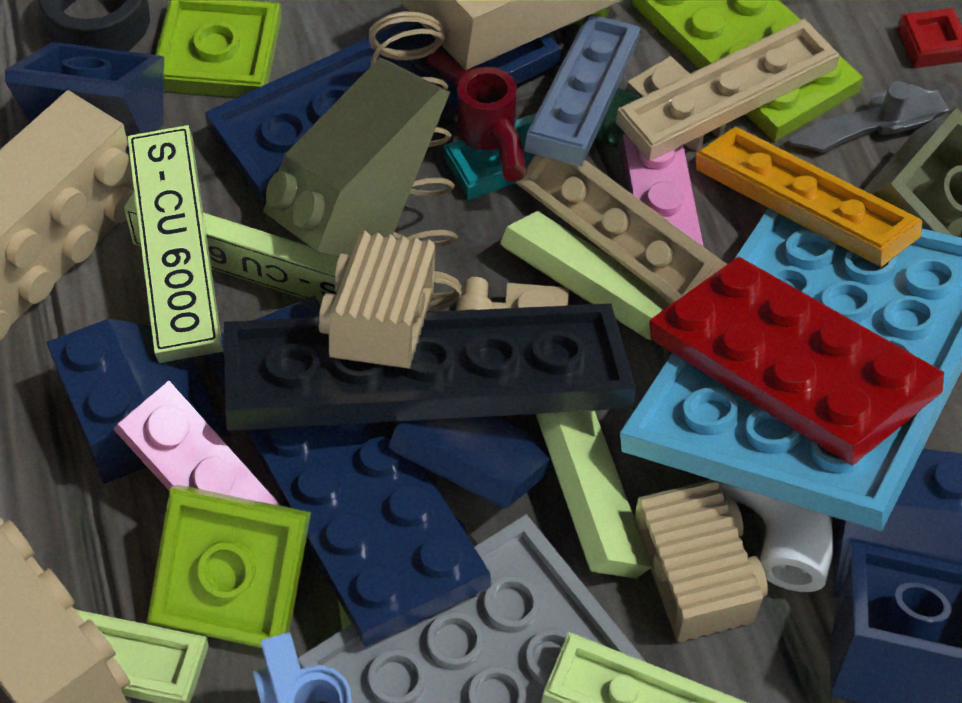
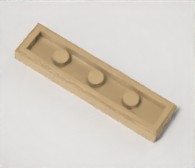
[616,19,840,162]
[516,155,727,303]

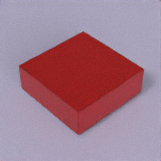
[897,8,962,68]

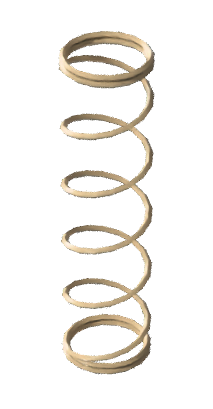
[369,11,462,312]

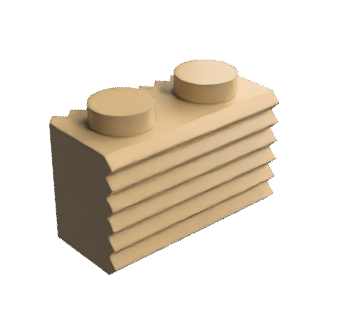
[319,230,435,369]
[634,480,768,643]

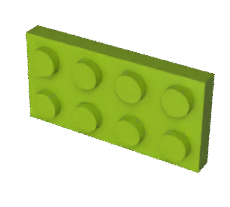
[632,0,864,142]

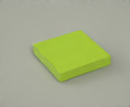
[156,0,282,98]
[147,484,311,648]

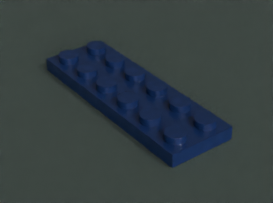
[205,21,561,206]
[203,295,491,647]

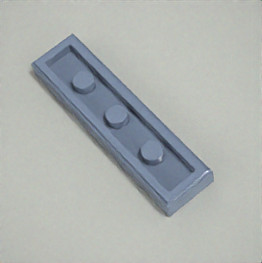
[524,14,641,167]

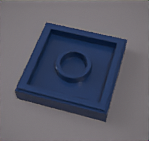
[388,416,554,509]

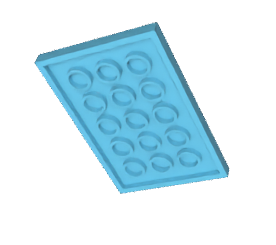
[620,208,962,531]

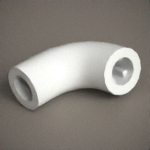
[710,479,833,592]

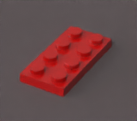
[649,256,944,466]

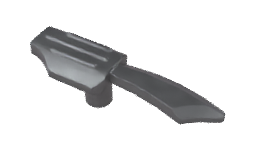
[789,81,949,152]

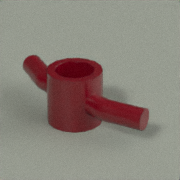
[427,47,527,181]

